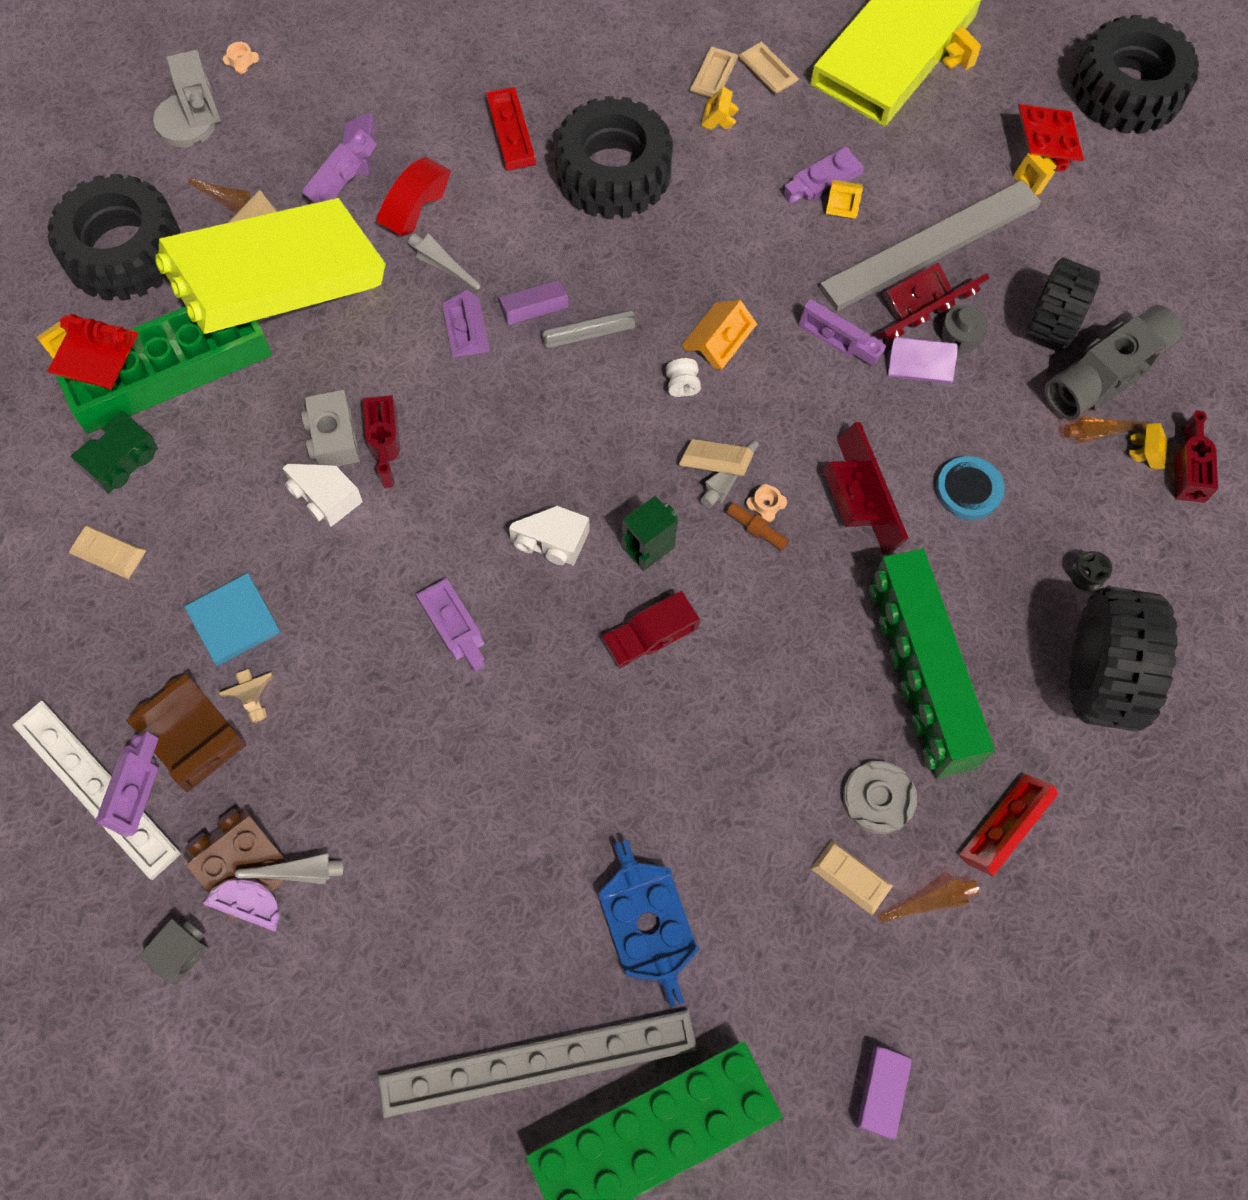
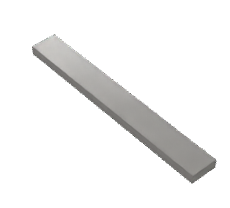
[819,180,1041,312]
[378,1010,697,1118]

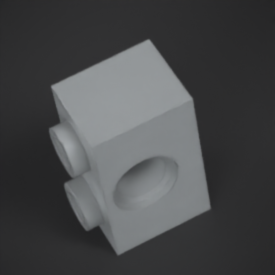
[167,50,221,128]
[301,390,360,466]

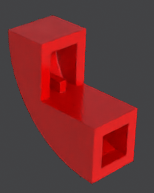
[376,157,451,235]

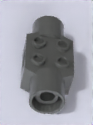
[1045,305,1183,420]

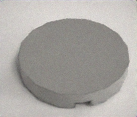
[153,95,216,147]
[843,761,917,834]

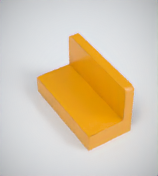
[682,300,757,369]

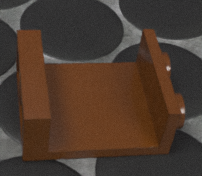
[126,674,246,793]

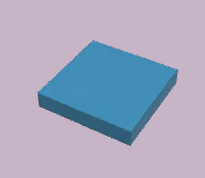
[184,573,281,667]

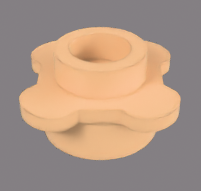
[223,42,259,74]
[746,484,787,522]

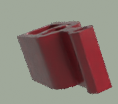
[363,395,400,488]
[1174,410,1218,503]
[602,591,700,669]

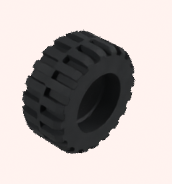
[1072,15,1199,134]
[554,96,673,219]
[47,174,181,301]
[1069,586,1178,732]

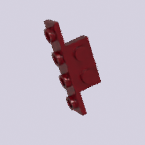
[871,262,990,342]
[823,422,909,555]

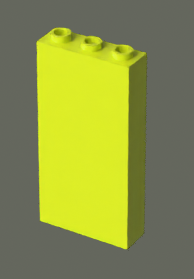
[811,0,981,127]
[155,198,386,334]

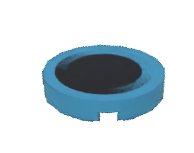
[936,456,1005,520]

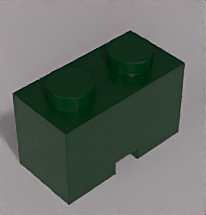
[70,411,158,494]
[622,496,678,572]

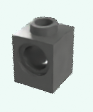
[138,919,209,986]

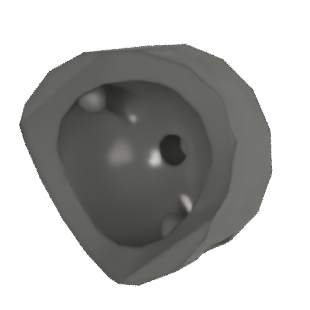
[941,305,988,354]

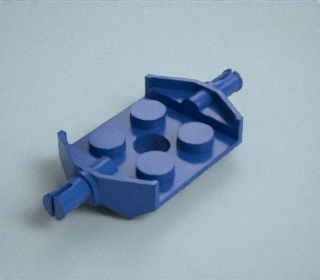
[599,840,700,1008]

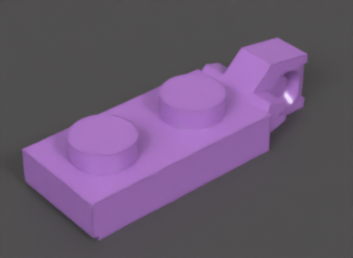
[302,129,377,203]
[783,147,864,204]
[798,299,886,366]
[416,578,486,672]
[95,732,159,837]

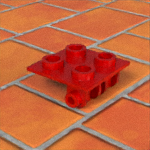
[1018,104,1084,172]
[47,313,139,389]

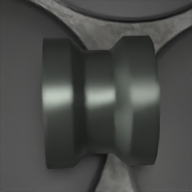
[1070,551,1112,592]

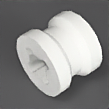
[666,358,701,397]

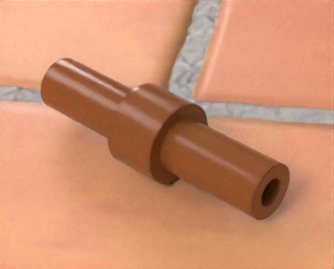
[727,502,790,551]

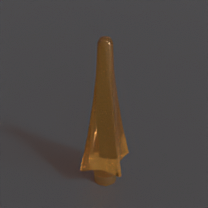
[188,178,250,214]
[1064,416,1150,444]
[878,877,980,923]

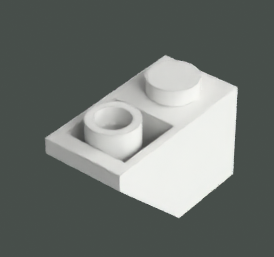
[283,464,362,527]
[509,506,590,565]

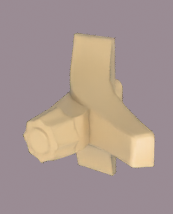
[219,669,274,723]

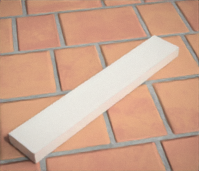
[13,701,182,880]

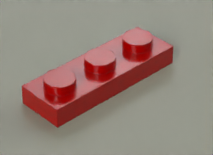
[486,87,536,171]
[959,774,1058,876]

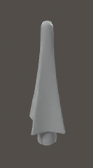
[408,233,481,290]
[701,440,759,508]
[235,853,343,884]

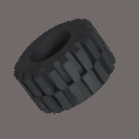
[1027,257,1101,349]

